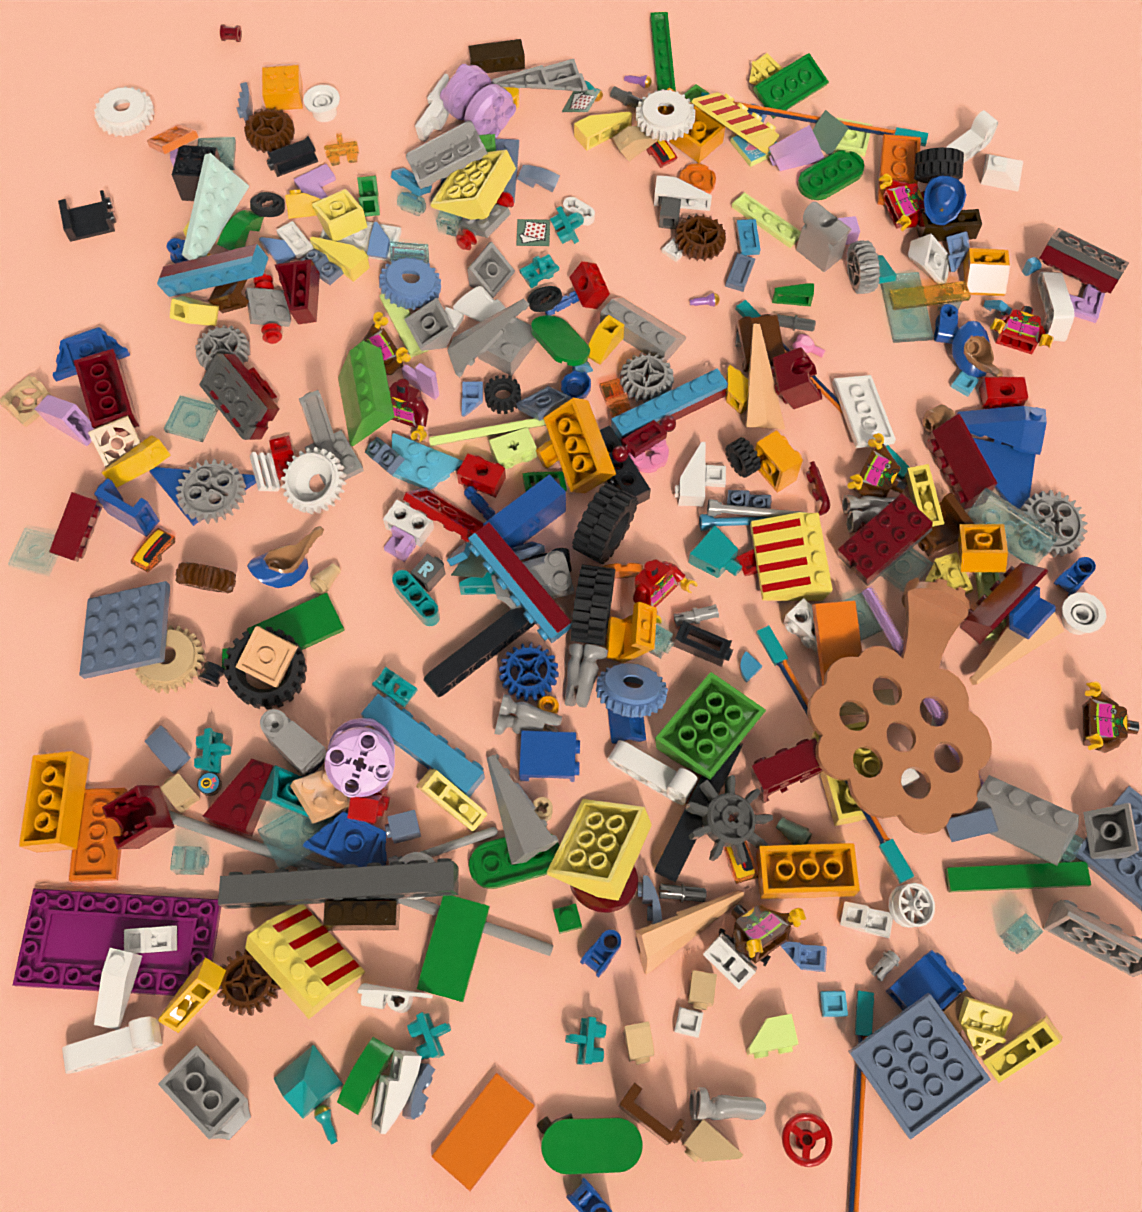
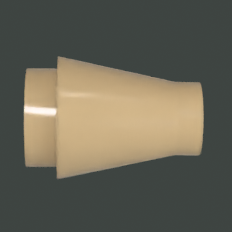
[310,563,341,594]

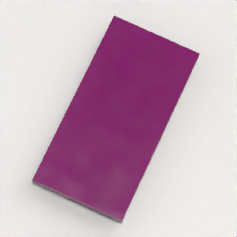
[12,888,222,996]

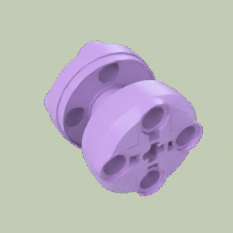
[440,64,516,139]
[325,718,395,797]

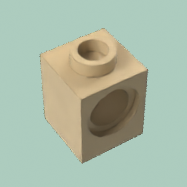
[160,773,200,814]
[687,970,717,1010]

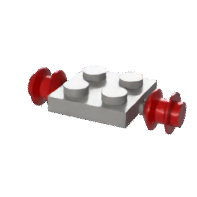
[456,192,514,250]
[245,273,291,344]

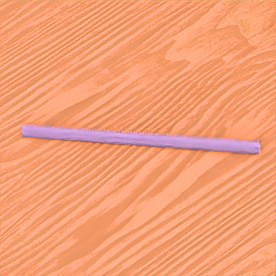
[862,586,984,787]

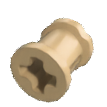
[533,797,553,822]

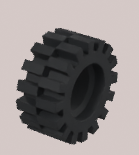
[484,375,521,414]
[725,437,761,478]

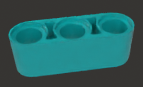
[392,570,440,627]

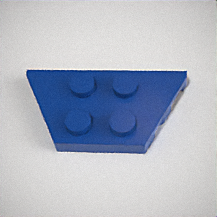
[52,327,130,382]
[302,812,387,867]

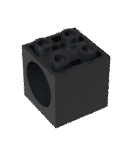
[171,145,221,201]

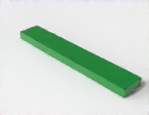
[650,12,676,92]
[945,862,1092,893]

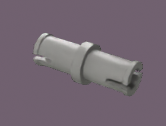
[673,604,719,627]

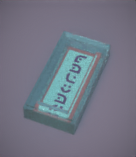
[390,241,429,264]

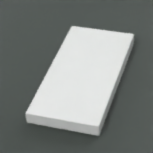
[320,221,402,262]
[832,375,896,448]

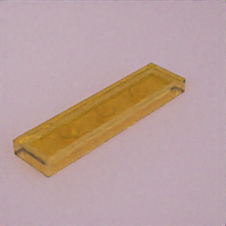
[888,281,971,310]

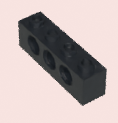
[600,425,651,504]

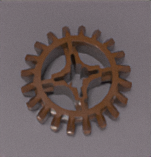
[244,107,295,153]
[674,213,726,262]
[175,562,236,594]
[217,949,281,1016]

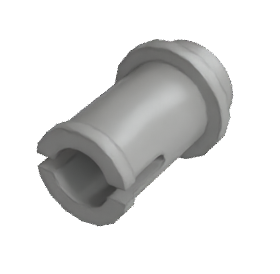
[870,950,900,982]

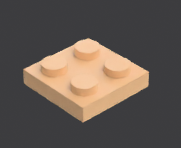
[236,626,298,687]
[290,770,350,823]

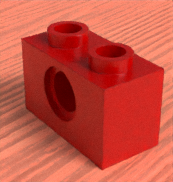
[569,261,610,309]
[979,377,1029,409]
[457,453,506,498]
[347,788,390,823]

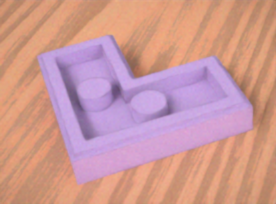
[293,164,336,199]
[1069,284,1105,323]
[402,363,439,400]

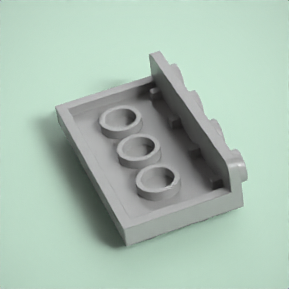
[406,120,488,189]

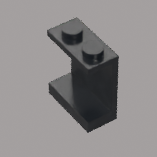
[58,190,117,242]

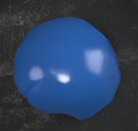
[561,370,591,399]

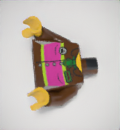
[361,312,411,375]
[847,433,907,497]
[1082,681,1140,753]
[731,904,806,964]

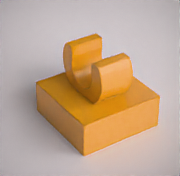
[536,439,559,468]

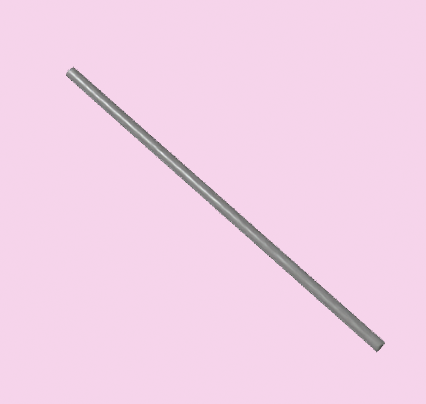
[169,810,554,956]

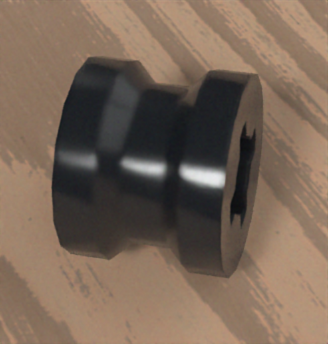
[198,661,225,687]

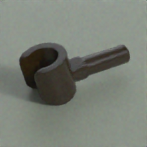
[537,1113,573,1134]

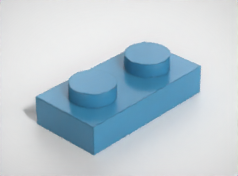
[391,168,432,196]
[736,219,761,256]

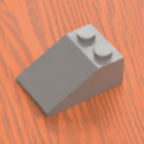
[478,317,537,376]

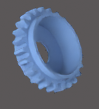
[379,257,441,310]
[596,663,668,718]

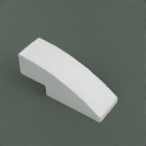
[371,1050,422,1134]

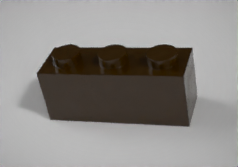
[468,39,525,73]
[916,209,982,242]
[323,901,400,931]

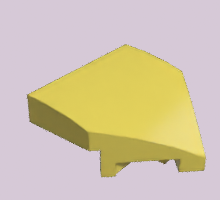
[749,53,783,85]
[925,552,973,594]
[958,996,1013,1057]

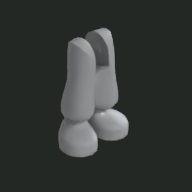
[842,494,897,533]
[564,643,608,708]
[494,694,562,735]
[689,1087,766,1121]

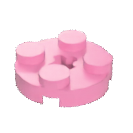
[629,439,669,473]

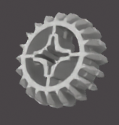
[846,240,880,294]
[195,324,250,371]
[620,352,674,403]

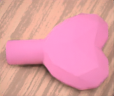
[792,334,826,358]

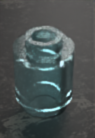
[397,192,426,216]

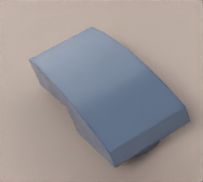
[236,82,253,124]
[517,165,560,192]
[301,248,344,285]
[365,437,405,475]
[727,490,772,517]
[145,725,191,774]
[638,875,662,925]
[402,1063,436,1120]

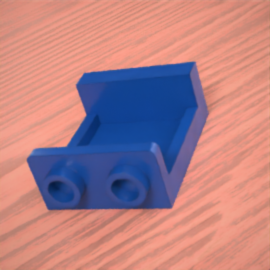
[94,478,160,537]
[519,731,580,782]
[886,950,967,1011]

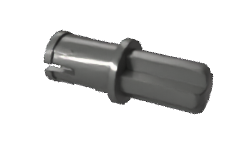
[610,86,642,108]
[777,314,816,332]
[659,883,707,903]

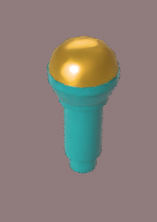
[585,80,603,102]
[314,1105,338,1145]

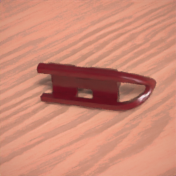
[805,461,831,516]

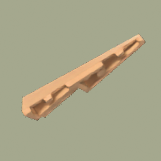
[745,324,785,430]
[969,612,1064,685]
[635,890,744,975]

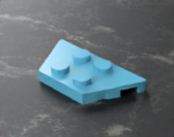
[392,433,463,490]

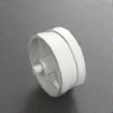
[888,883,935,928]

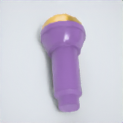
[624,75,652,88]
[690,293,720,307]

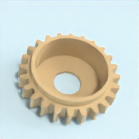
[133,625,205,694]

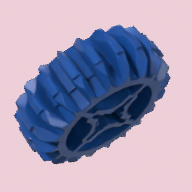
[499,642,559,702]

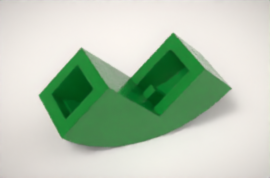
[357,176,380,217]
[217,210,264,250]
[337,1037,394,1115]

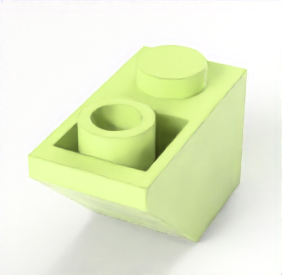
[746,1014,799,1059]

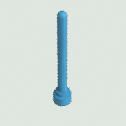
[699,514,771,531]

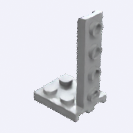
[298,390,364,485]

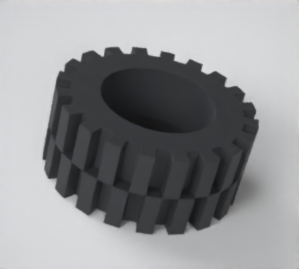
[572,482,638,564]
[570,564,615,646]
[223,626,307,710]

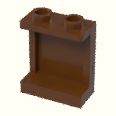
[208,279,249,314]
[735,314,785,372]
[918,493,975,557]
[618,1082,685,1145]

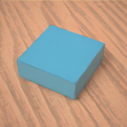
[951,371,980,397]
[820,991,848,1018]

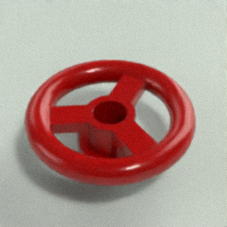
[782,1113,833,1167]

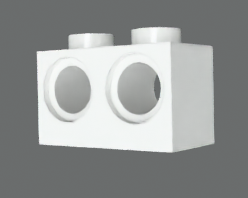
[383,500,434,547]
[783,598,818,652]
[703,933,757,990]

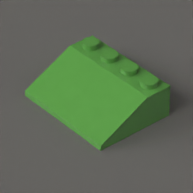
[338,341,394,446]
[655,672,766,780]

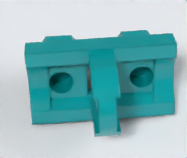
[550,206,584,244]
[519,254,559,288]
[372,667,418,708]
[194,728,232,774]
[407,1012,452,1060]
[565,1017,607,1065]

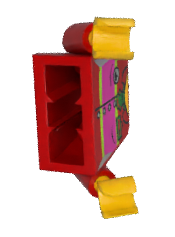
[878,174,925,231]
[989,306,1054,355]
[633,559,697,624]

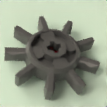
[685,775,773,865]

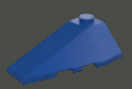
[957,406,1047,455]

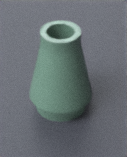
[776,817,812,845]

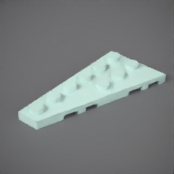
[182,153,249,260]

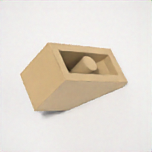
[613,126,659,162]
[623,1021,655,1065]
[682,1119,744,1163]

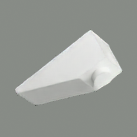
[654,175,712,211]
[675,442,706,507]
[94,948,142,1030]

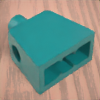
[688,526,743,578]

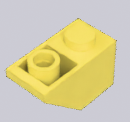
[169,296,219,326]

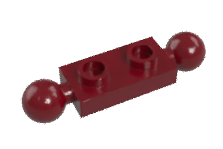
[612,416,676,462]

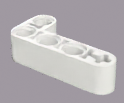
[947,110,999,163]
[1038,272,1074,342]
[607,740,697,805]
[62,1016,163,1074]

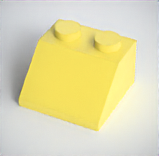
[312,189,367,241]

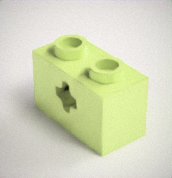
[489,427,537,469]

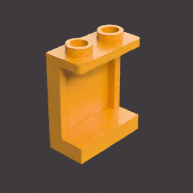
[606,602,657,663]

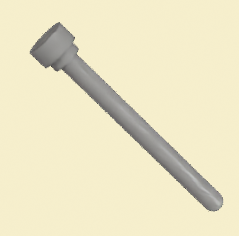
[707,499,807,517]
[388,827,498,863]

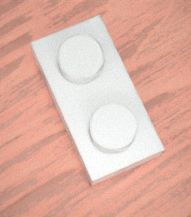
[276,221,313,260]

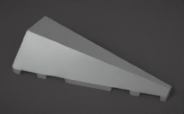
[491,58,588,92]
[447,299,529,378]
[486,754,559,864]

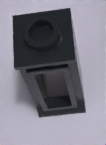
[266,136,319,177]
[673,620,734,667]

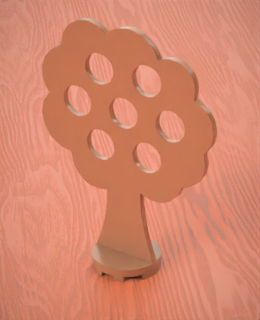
[807,578,992,835]

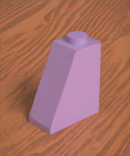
[769,125,824,171]
[34,395,95,446]

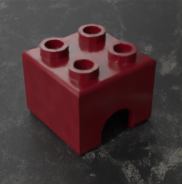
[771,347,822,409]
[102,785,175,850]

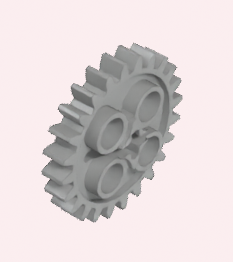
[176,459,246,524]
[1017,490,1088,557]

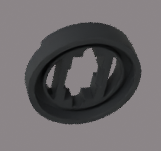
[250,192,285,217]
[527,286,563,312]

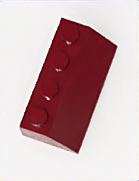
[74,349,140,432]
[927,414,997,510]
[960,562,1049,644]

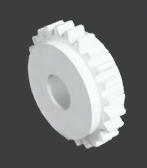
[94,86,155,137]
[636,89,695,142]
[281,447,347,515]

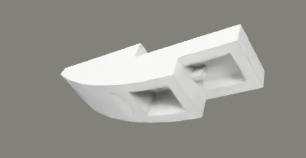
[415,73,449,142]

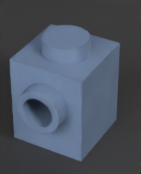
[385,810,421,844]

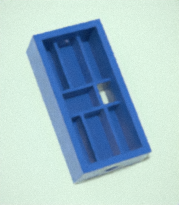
[483,474,566,548]

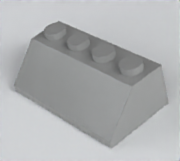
[600,298,687,363]
[972,775,1079,866]

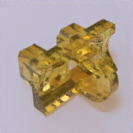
[324,133,359,166]

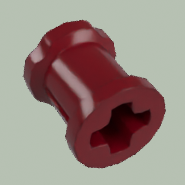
[220,24,242,42]

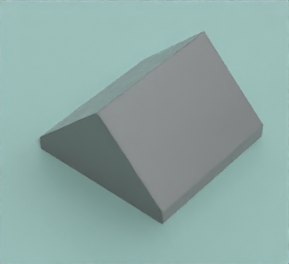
[467,242,515,298]
[404,298,455,351]
[1083,803,1139,859]

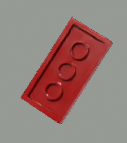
[403,487,483,542]

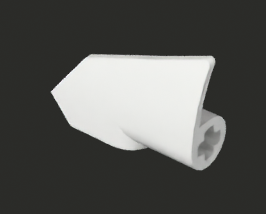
[453,286,506,322]
[357,983,433,1013]

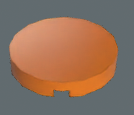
[679,163,716,194]
[603,563,644,579]

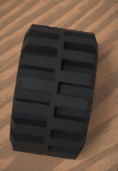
[914,147,964,184]

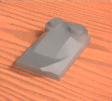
[491,551,574,609]
[158,1045,251,1140]

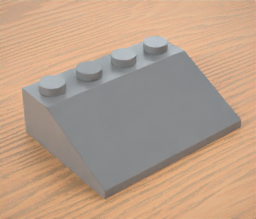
[1043,899,1142,977]

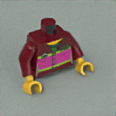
[389,379,429,442]

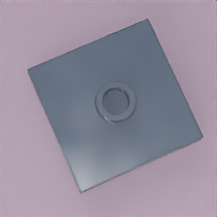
[516,386,572,421]

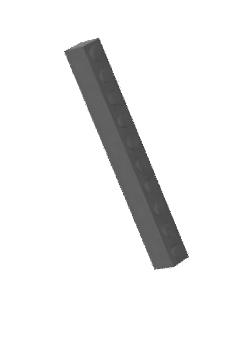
[218,858,459,909]

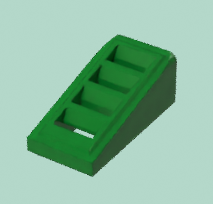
[772,283,814,307]
[522,471,567,492]

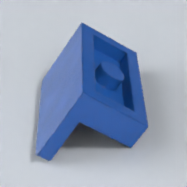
[1009,586,1056,640]
[608,709,646,744]

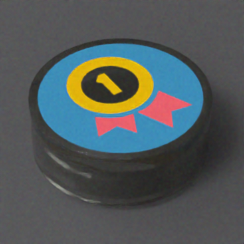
[197,772,222,796]

